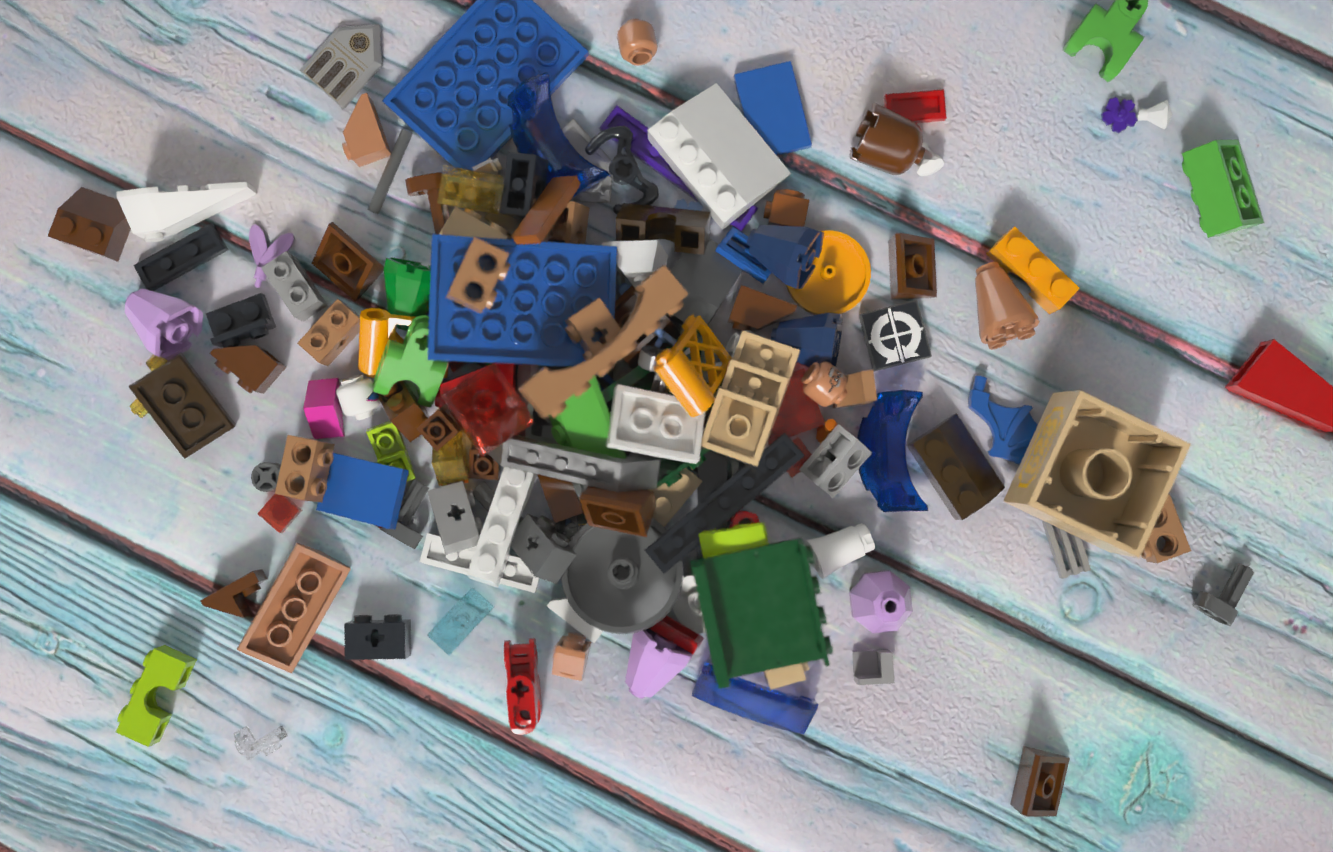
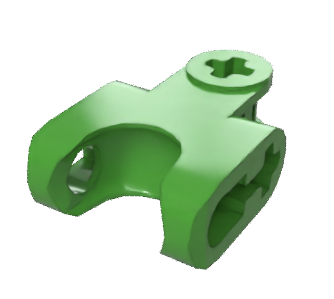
[1063,0,1148,82]
[373,315,448,408]

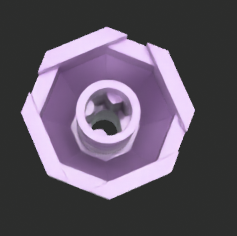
[125,288,203,360]
[849,570,913,633]
[625,628,693,699]

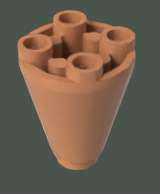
[975,262,1040,350]

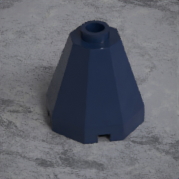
[747,225,824,289]
[770,312,843,368]

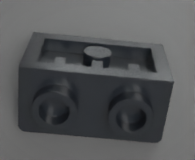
[205,293,276,348]

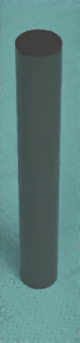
[368,129,412,214]

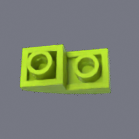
[366,421,416,482]
[699,522,769,558]

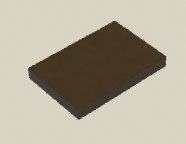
[128,352,236,459]

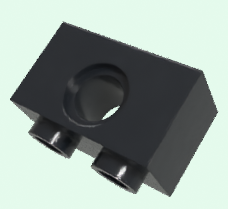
[500,152,549,219]

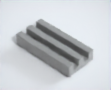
[1042,521,1091,579]

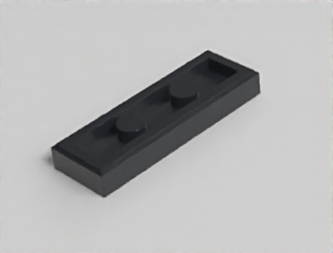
[133,223,228,291]

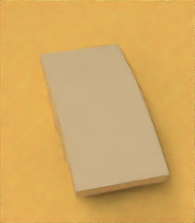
[701,330,801,466]

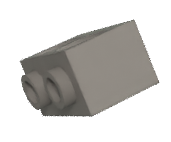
[261,251,328,322]
[799,424,872,498]

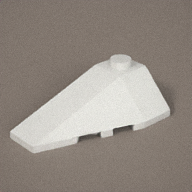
[116,182,257,242]

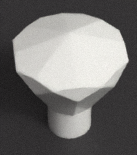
[1138,100,1172,129]
[917,142,945,176]

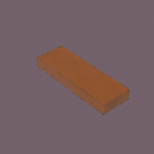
[512,176,581,245]

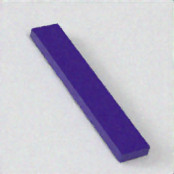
[599,105,758,232]

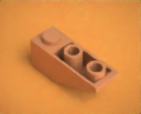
[552,632,591,681]

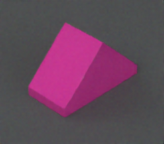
[303,378,345,439]

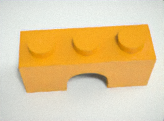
[986,226,1080,314]

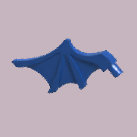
[968,376,1038,465]

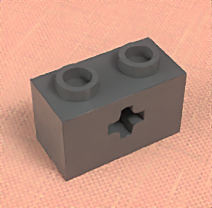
[511,514,577,584]

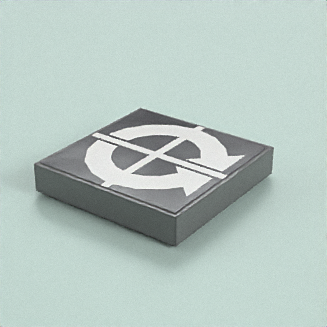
[858,300,932,372]

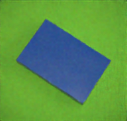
[734,61,812,156]
[316,453,409,530]

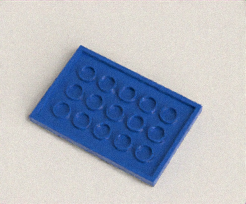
[382,0,589,178]
[427,234,617,367]

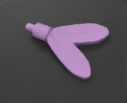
[249,225,294,288]

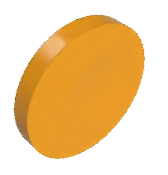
[786,230,871,315]

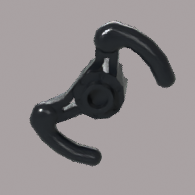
[585,126,659,215]

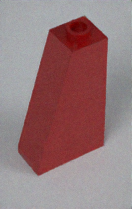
[1225,339,1333,432]

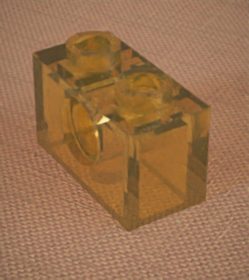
[437,165,504,214]

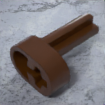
[405,172,450,235]

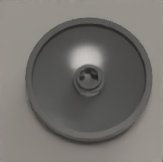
[562,519,684,634]

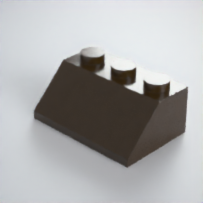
[906,413,1005,520]

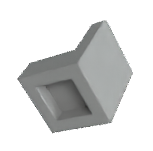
[852,649,894,685]

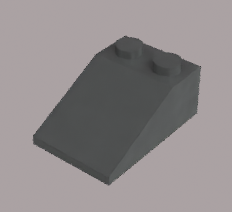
[665,239,743,336]

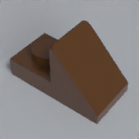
[200,569,268,618]

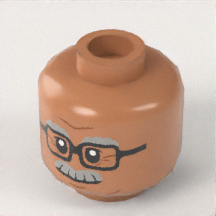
[802,362,848,407]

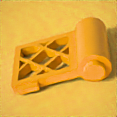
[358,308,449,378]
[654,314,733,417]

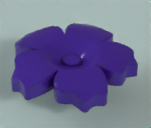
[1101,97,1138,133]

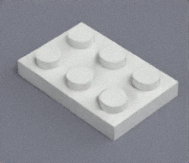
[606,384,705,464]

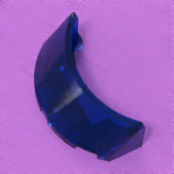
[507,72,610,198]
[857,390,928,512]
[691,662,819,734]

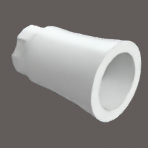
[805,523,875,579]

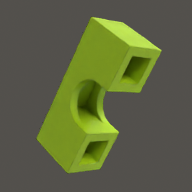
[116,645,197,747]

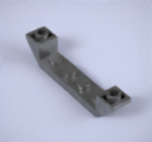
[484,420,661,492]

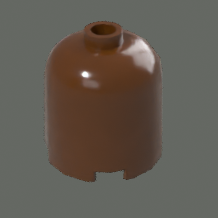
[849,103,925,175]

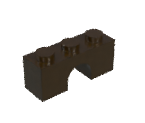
[616,203,711,255]

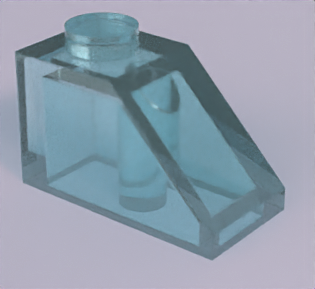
[427,587,494,656]

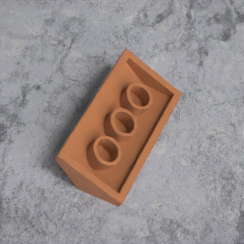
[237,543,351,673]

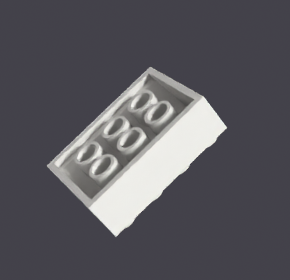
[648,83,791,230]

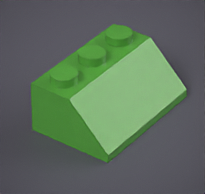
[1182,139,1264,238]
[549,376,627,459]

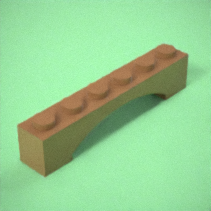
[518,265,688,418]

